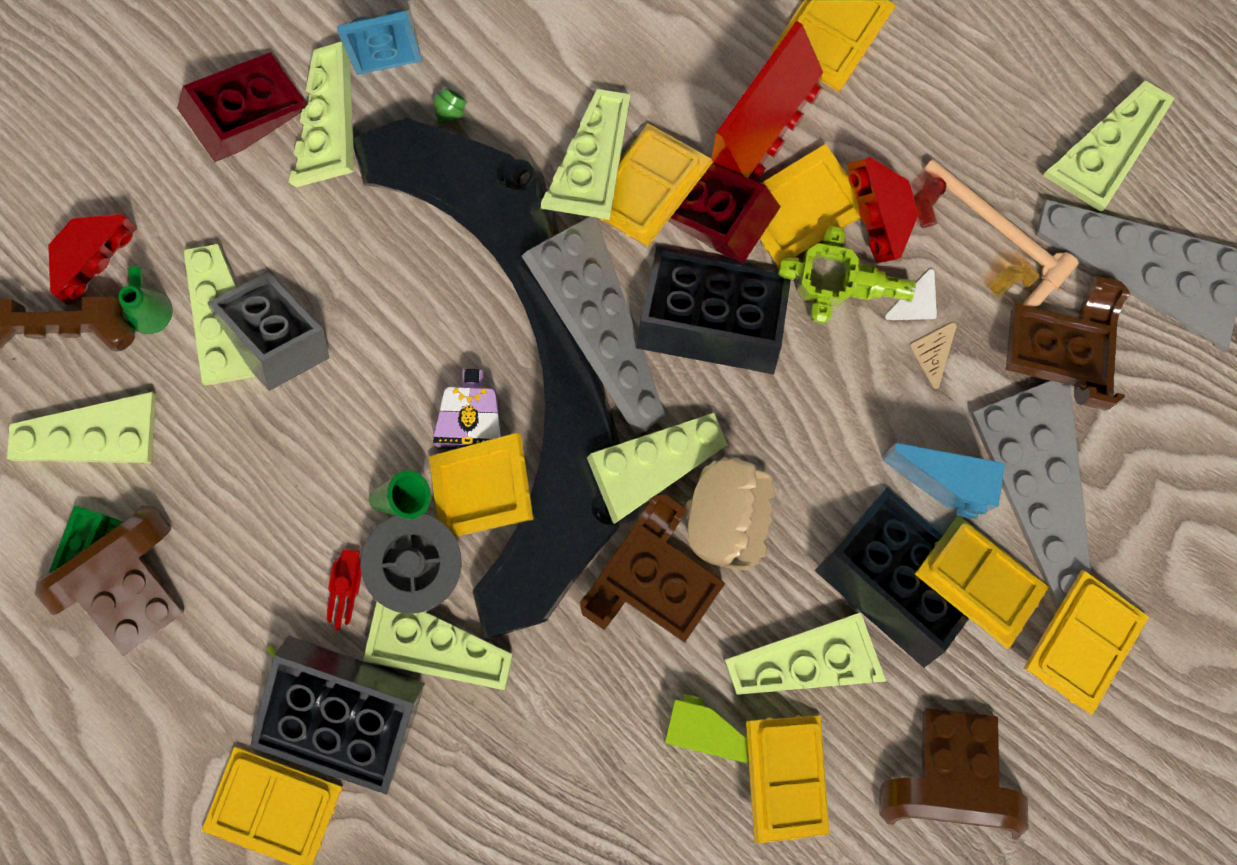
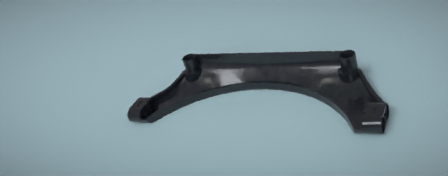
[353,118,639,639]

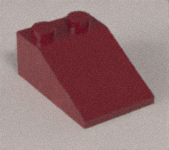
[177,52,307,163]
[668,164,781,264]

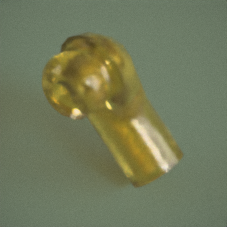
[987,263,1039,298]

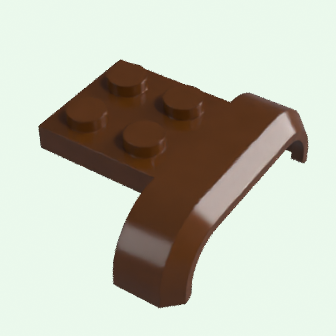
[1006,276,1130,411]
[580,494,725,643]
[34,505,184,657]
[879,708,1029,840]

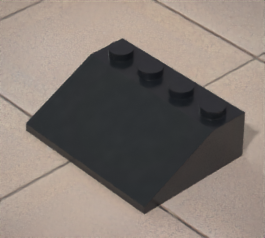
[636,246,791,375]
[814,488,969,668]
[250,636,425,795]

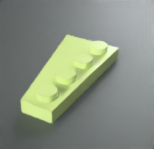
[288,41,354,187]
[1043,80,1175,212]
[541,89,631,220]
[184,244,256,386]
[7,392,156,463]
[587,413,728,524]
[363,602,513,690]
[724,612,886,695]

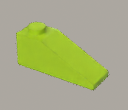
[664,694,749,764]

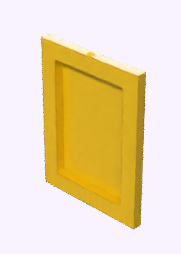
[771,0,896,93]
[599,124,713,248]
[759,144,860,269]
[429,433,533,537]
[915,515,1049,649]
[1023,570,1149,715]
[746,715,830,843]
[201,747,343,865]

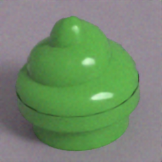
[433,87,468,124]

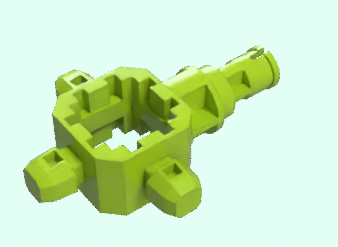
[778,226,916,324]

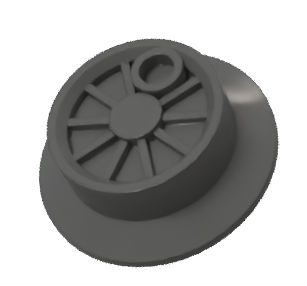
[361,514,462,614]

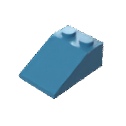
[337,10,422,75]
[883,443,1005,518]

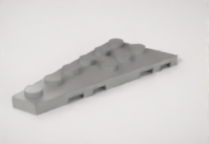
[1035,200,1237,352]
[522,217,666,436]
[970,381,1091,610]

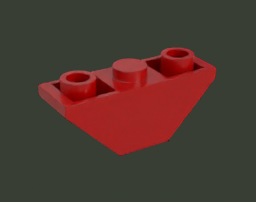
[846,157,919,263]
[48,214,137,305]

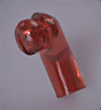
[914,177,947,228]

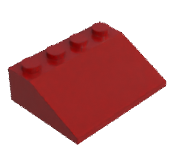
[712,20,823,182]

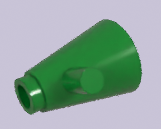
[118,266,173,334]
[369,470,431,519]

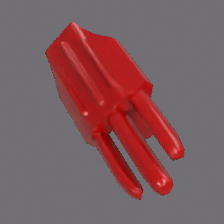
[327,549,362,631]

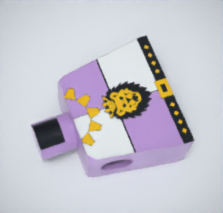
[433,369,503,449]

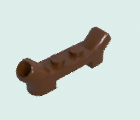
[0,297,136,352]

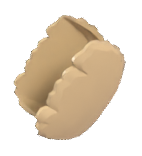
[685,457,776,571]

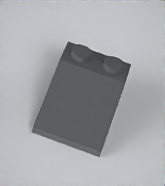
[208,272,330,391]

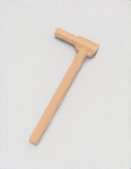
[924,159,1079,308]

